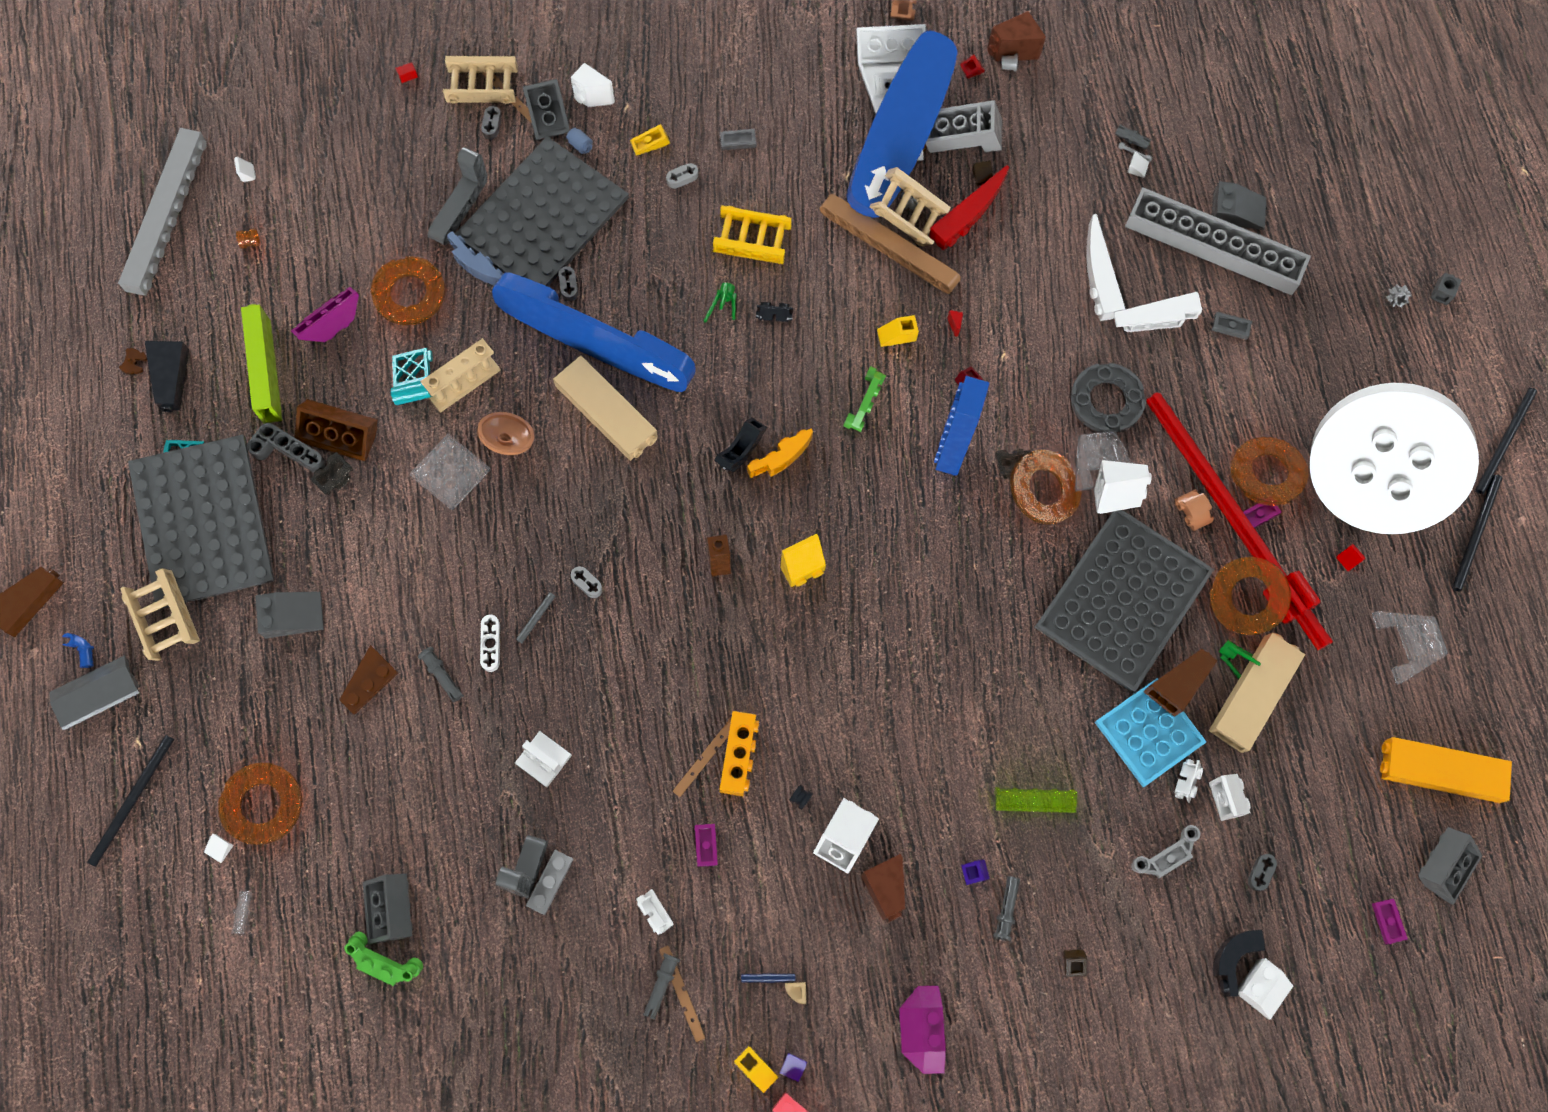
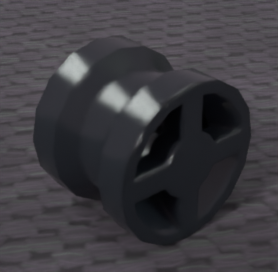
[789,784,813,810]

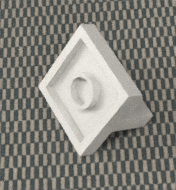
[515,731,572,787]

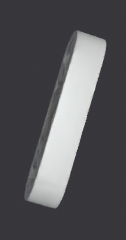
[480,615,500,672]

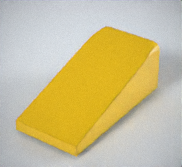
[630,124,670,155]

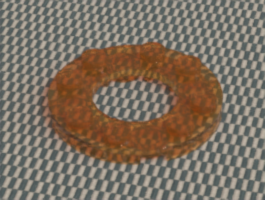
[371,256,445,325]
[1231,437,1308,506]
[1010,450,1082,525]
[1210,557,1291,635]
[218,763,302,845]

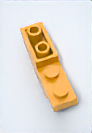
[747,428,813,478]

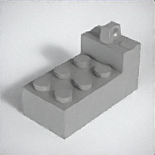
[925,100,1002,153]

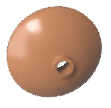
[477,412,534,455]

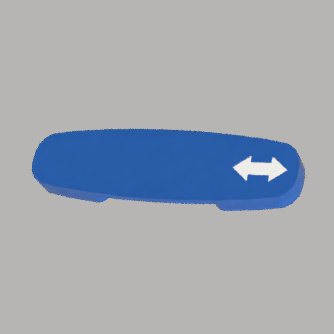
[847,31,958,218]
[492,273,696,392]

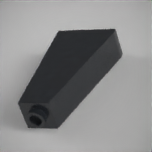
[145,341,189,412]

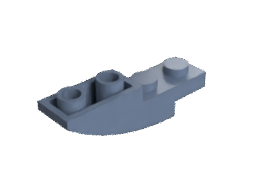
[447,231,503,286]

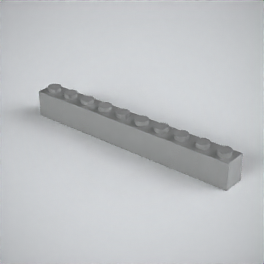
[118,128,207,296]

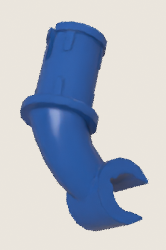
[62,633,94,668]

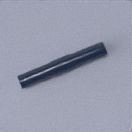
[741,973,795,983]

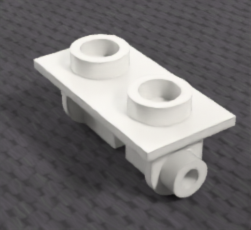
[1174,759,1203,803]
[636,889,674,935]

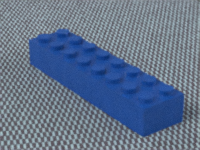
[934,376,990,476]

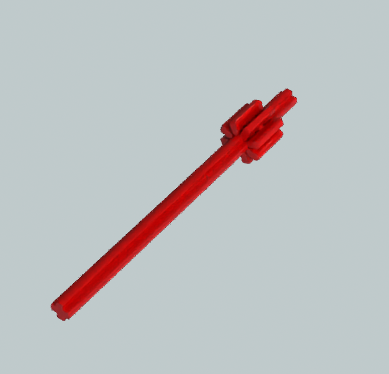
[1146,392,1333,651]

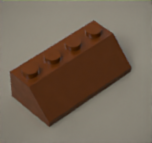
[295,399,378,461]

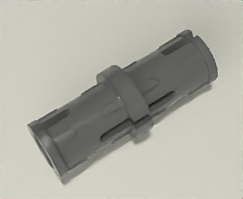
[1115,124,1151,150]

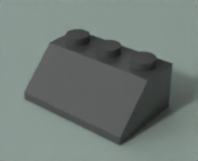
[1419,827,1482,905]
[363,873,413,945]

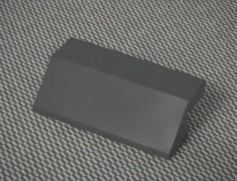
[50,655,139,731]

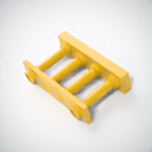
[713,206,792,264]

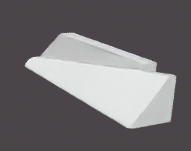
[1114,292,1202,332]

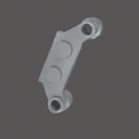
[1131,825,1200,878]

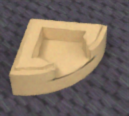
[785,982,806,1004]

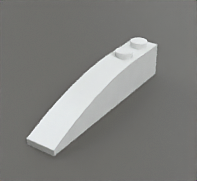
[1087,214,1125,321]

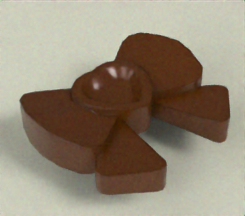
[119,348,147,375]

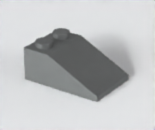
[523,79,570,140]
[1212,181,1266,230]
[255,592,324,639]

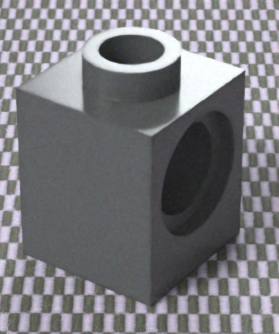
[1430,273,1462,305]

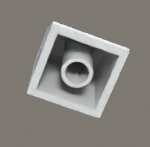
[1094,460,1152,514]
[813,798,879,873]

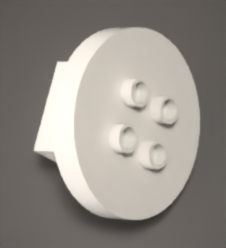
[1310,383,1479,534]

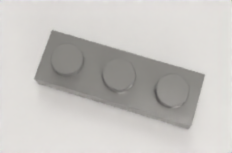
[526,850,574,915]

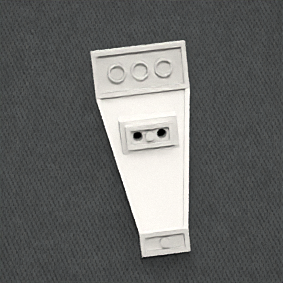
[856,24,926,161]

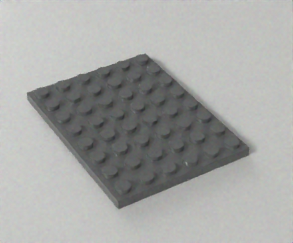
[455,136,629,287]
[128,434,275,609]
[1034,510,1214,693]

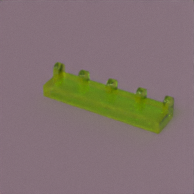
[994,787,1077,813]

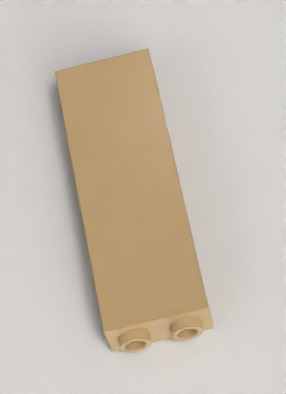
[553,356,658,461]
[1208,632,1305,753]

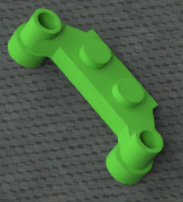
[843,366,886,432]
[345,932,423,986]

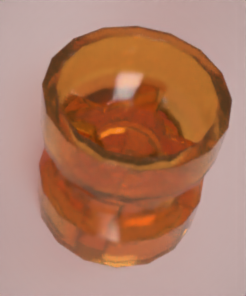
[236,228,260,249]

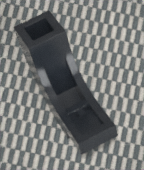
[714,417,767,472]
[1213,930,1266,997]

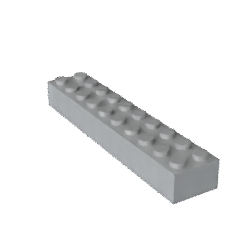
[1125,187,1311,295]

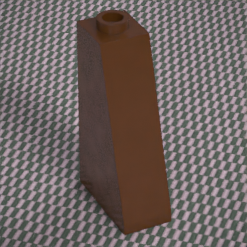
[706,534,731,576]
[0,567,64,637]
[1143,649,1217,717]

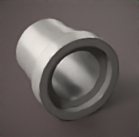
[1002,54,1018,72]

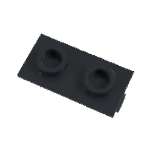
[756,302,793,322]

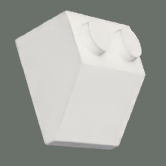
[571,63,615,107]
[1209,774,1250,821]
[1238,958,1293,1020]

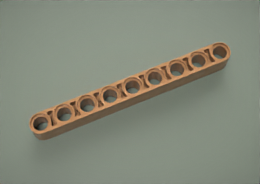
[819,194,961,294]

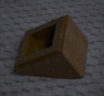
[972,160,993,185]
[1064,950,1087,977]

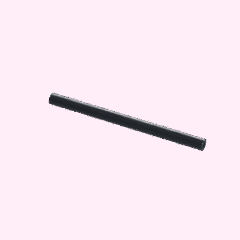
[1475,388,1538,494]
[1452,475,1503,592]
[87,735,175,867]

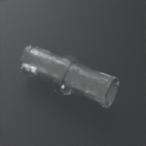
[231,891,253,935]

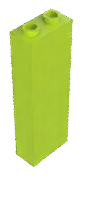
[241,304,283,424]

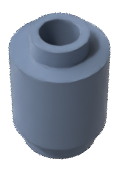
[567,128,593,154]

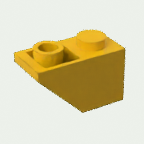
[877,315,919,347]
[734,1046,778,1093]

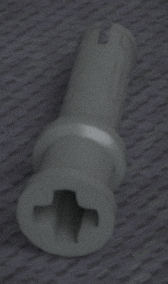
[418,647,464,703]
[993,876,1020,941]
[643,953,681,1020]

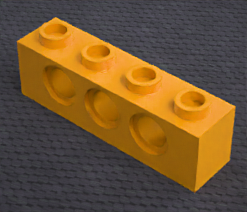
[720,711,759,796]

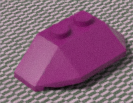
[291,287,359,342]
[899,985,946,1074]

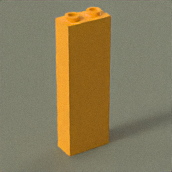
[1380,737,1512,803]

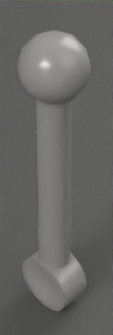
[1118,142,1152,162]

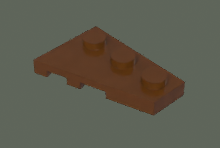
[339,645,398,715]

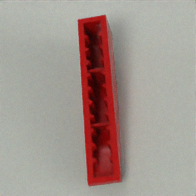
[929,165,1009,250]

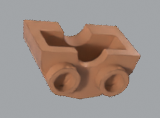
[890,0,917,20]
[1174,489,1214,531]

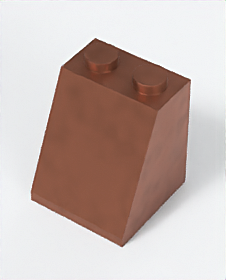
[987,11,1046,61]
[861,854,905,922]

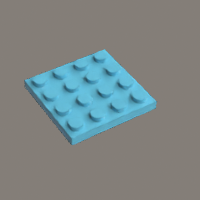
[1095,678,1206,787]

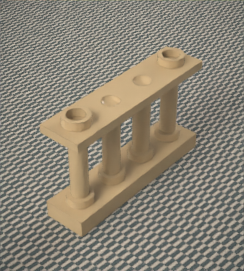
[443,56,518,104]
[870,167,951,246]
[420,338,501,413]
[120,568,200,661]

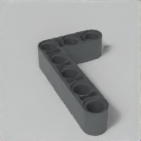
[428,147,488,245]
[496,835,548,898]

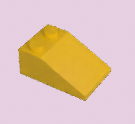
[780,534,826,587]

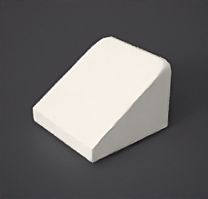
[1127,152,1149,178]
[234,157,256,182]
[204,834,234,863]

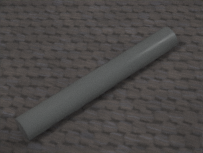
[516,592,556,644]

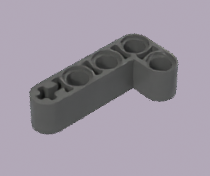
[247,423,327,474]

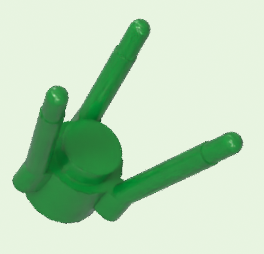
[704,282,737,323]
[1218,640,1261,679]

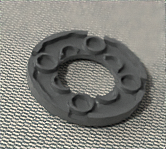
[1071,363,1146,434]

